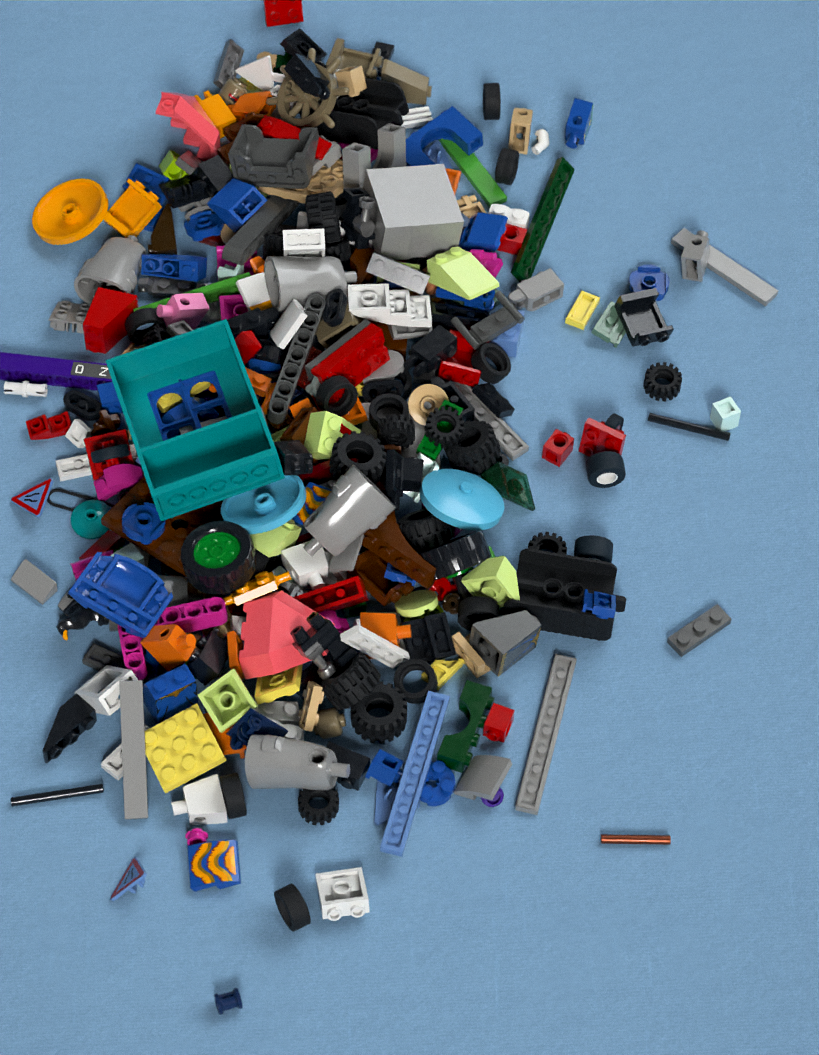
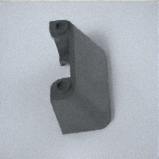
[228,124,319,189]

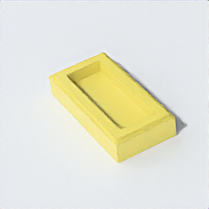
[565,291,600,330]

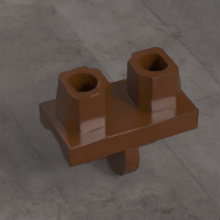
[91,409,129,438]

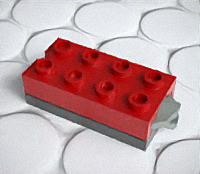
[305,319,390,405]

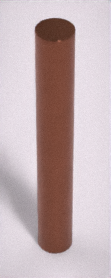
[601,834,671,845]

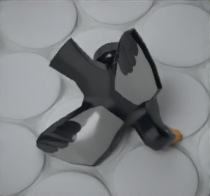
[56,587,109,640]

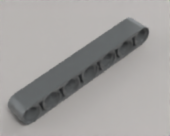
[222,195,299,265]
[267,294,325,424]

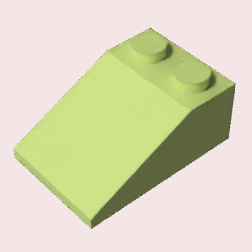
[427,247,499,300]

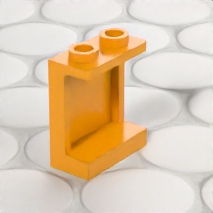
[103,179,162,238]

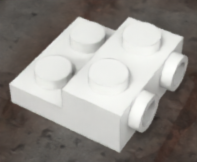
[315,867,369,921]

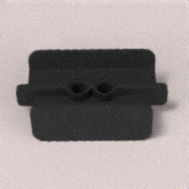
[299,78,409,150]
[503,548,626,641]

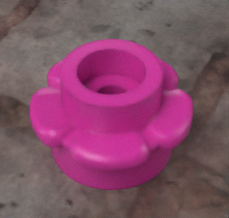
[185,828,208,846]

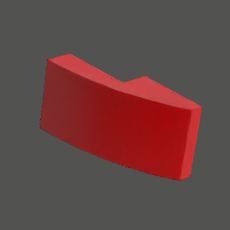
[25,411,72,440]

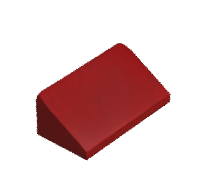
[234,331,262,365]
[79,530,125,560]

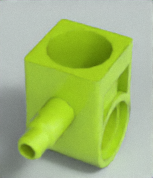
[158,150,192,181]

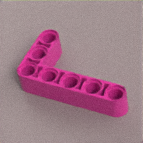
[118,597,228,680]

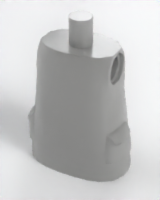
[74,235,146,304]
[264,256,357,312]
[303,465,396,556]
[245,734,350,791]

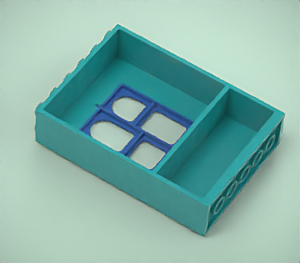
[105,319,285,521]

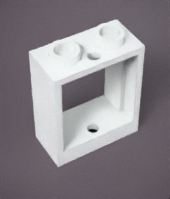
[283,229,325,257]
[74,665,138,716]

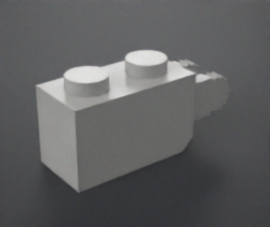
[508,268,564,312]

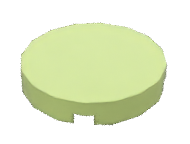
[394,590,439,617]

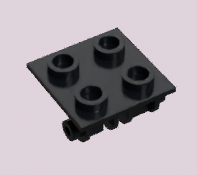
[159,174,210,209]

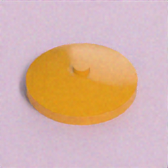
[32,179,108,245]

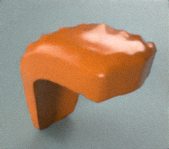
[250,256,265,275]

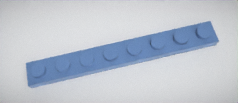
[380,691,450,857]

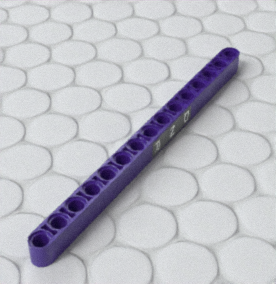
[0,352,274,405]

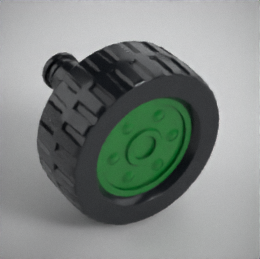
[181,521,257,598]
[418,530,491,600]

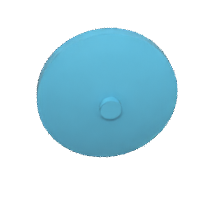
[419,469,504,530]
[221,475,307,534]

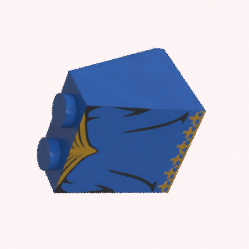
[143,664,198,724]

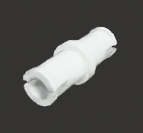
[4,381,48,398]

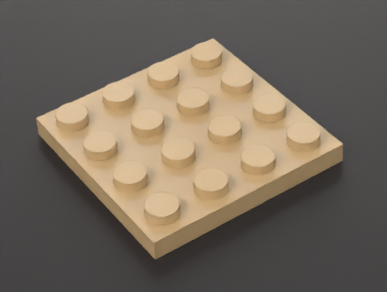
[257,159,344,203]

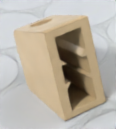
[508,108,533,154]

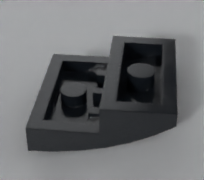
[399,612,456,663]

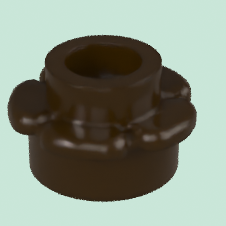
[442,593,462,615]

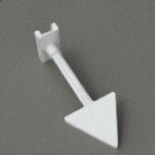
[236,55,340,100]

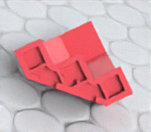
[156,92,220,162]
[239,590,335,680]

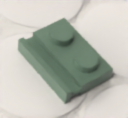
[591,301,626,348]

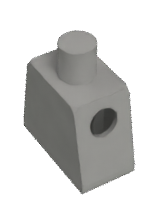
[681,230,710,282]

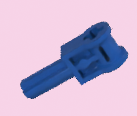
[435,286,495,312]

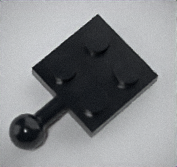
[280,28,327,68]

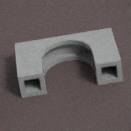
[342,123,406,189]

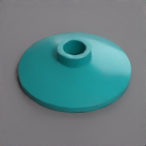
[71,500,111,539]

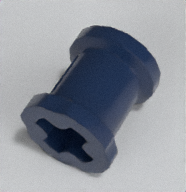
[213,988,243,1015]

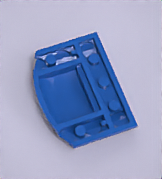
[68,552,174,638]

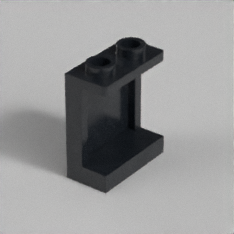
[614,288,674,347]

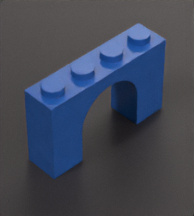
[406,106,484,167]

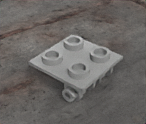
[49,301,91,334]

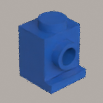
[365,749,404,787]

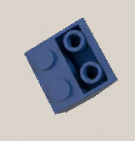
[207,178,268,233]
[458,212,508,252]

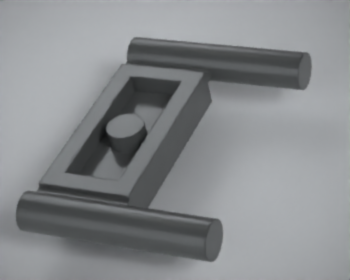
[451,291,525,350]

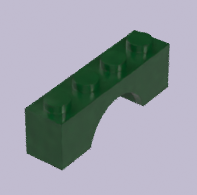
[437,680,495,773]

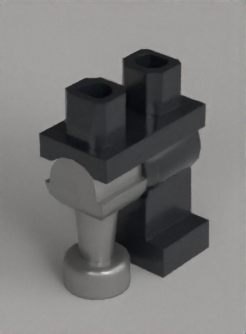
[340,187,376,249]
[290,612,358,680]

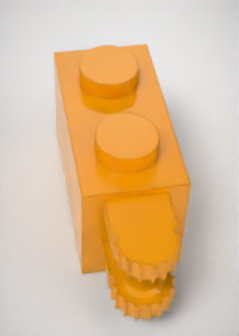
[194,90,236,138]

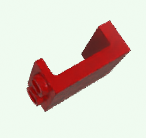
[438,330,489,387]

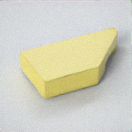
[421,658,465,690]

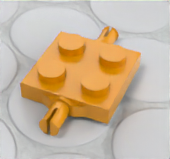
[222,571,292,606]

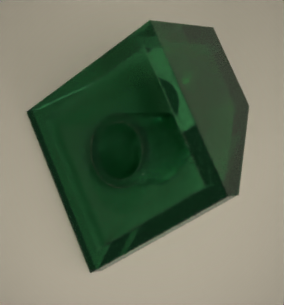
[481,462,535,511]

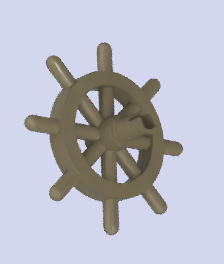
[266,48,350,129]

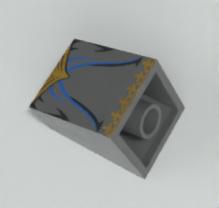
[469,610,541,677]

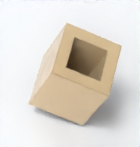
[335,66,367,97]

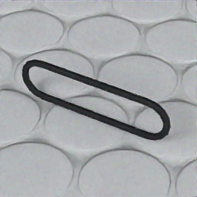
[47,489,114,517]

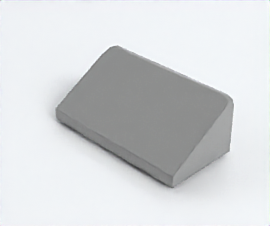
[11,559,58,605]

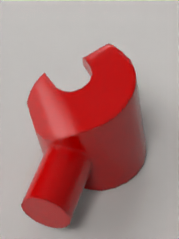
[426,578,458,601]

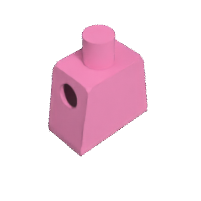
[156,293,210,330]

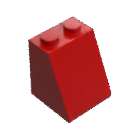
[83,287,138,354]

